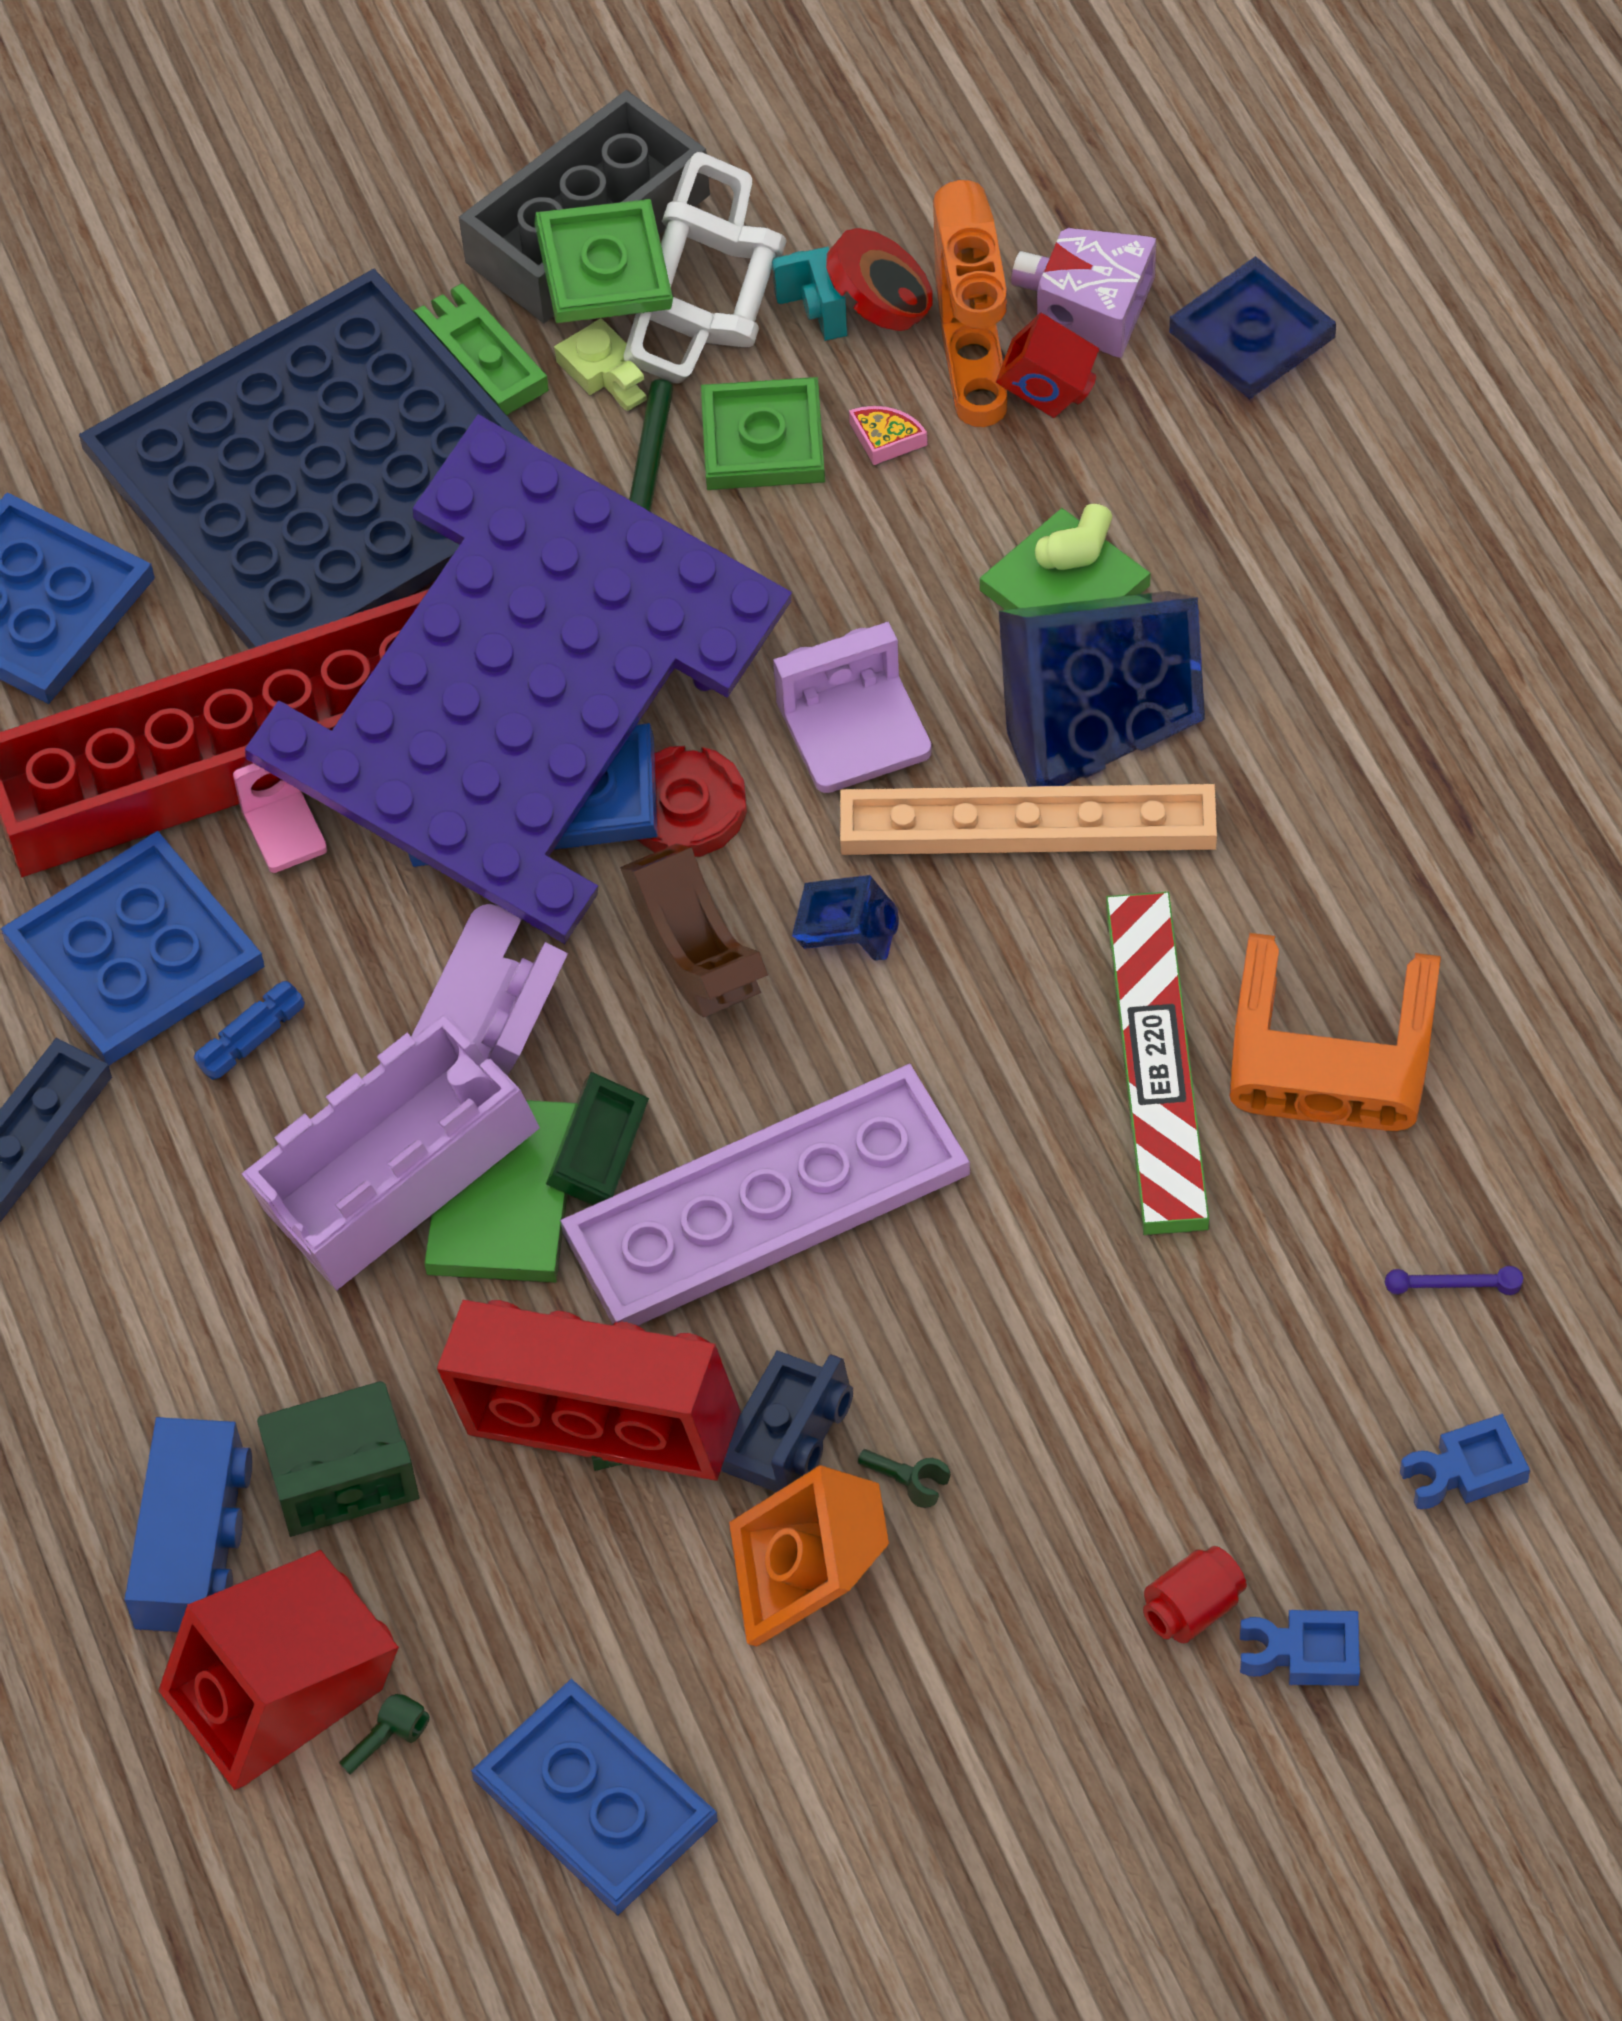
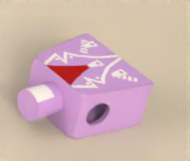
[1011,228,1156,358]

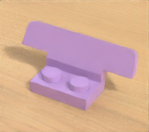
[411,904,568,1076]

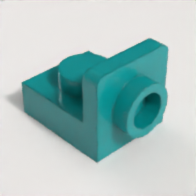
[772,246,847,341]

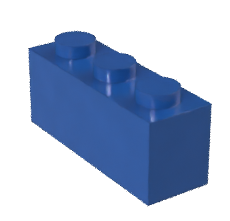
[125,1417,252,1632]

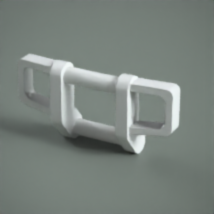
[624,152,787,384]

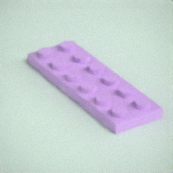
[560,1064,970,1326]

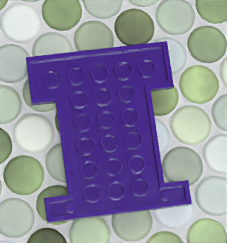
[245,414,792,944]

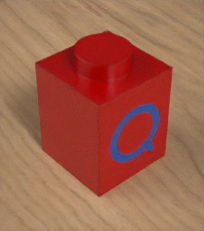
[995,312,1099,418]

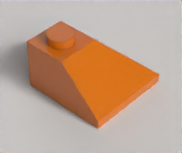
[729,1465,889,1647]

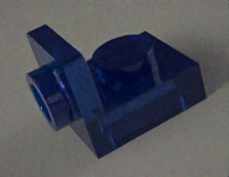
[792,875,899,961]

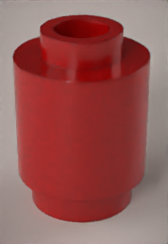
[1143,1546,1247,1643]

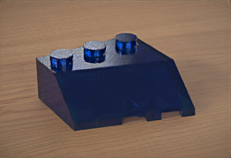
[999,591,1205,787]

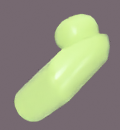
[1035,504,1113,570]

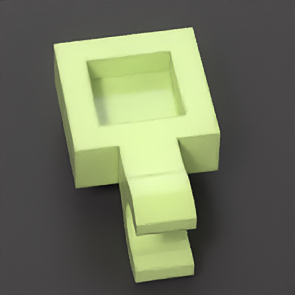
[554,318,647,411]

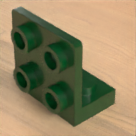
[257,1381,420,1537]

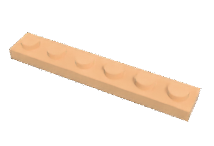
[840,784,1217,855]

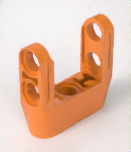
[933,180,1008,427]
[1229,933,1441,1131]

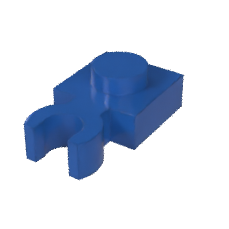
[1400,1413,1530,1509]
[1240,1610,1360,1686]

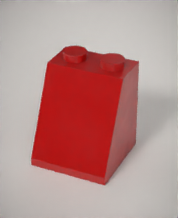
[158,1550,399,1790]

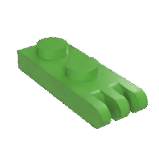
[413,283,549,415]

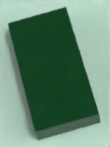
[546,1072,649,1205]

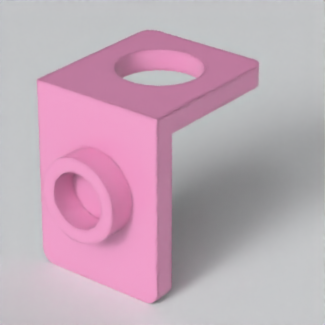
[233,763,327,873]

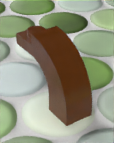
[620,843,768,1018]

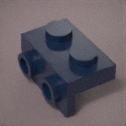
[721,1350,853,1492]

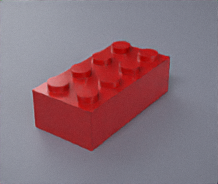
[437,1299,741,1481]

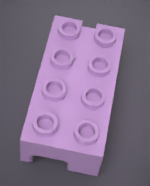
[241,1012,540,1291]

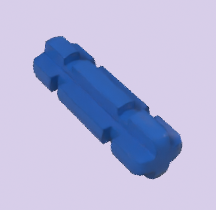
[194,981,305,1080]

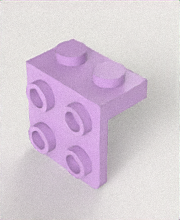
[773,621,932,793]

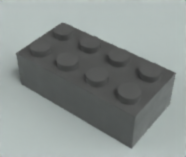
[459,89,710,324]

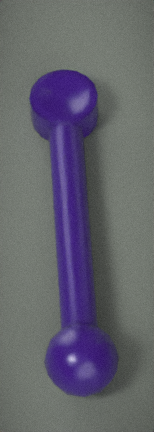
[1384,1266,1523,1295]

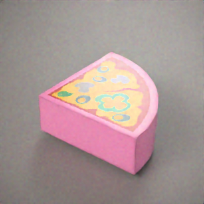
[849,406,927,465]

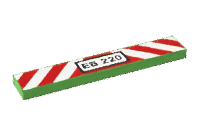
[1106,892,1209,1235]

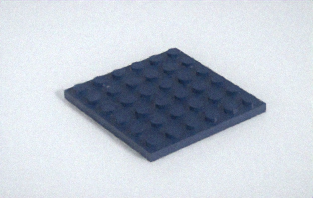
[79,268,532,649]

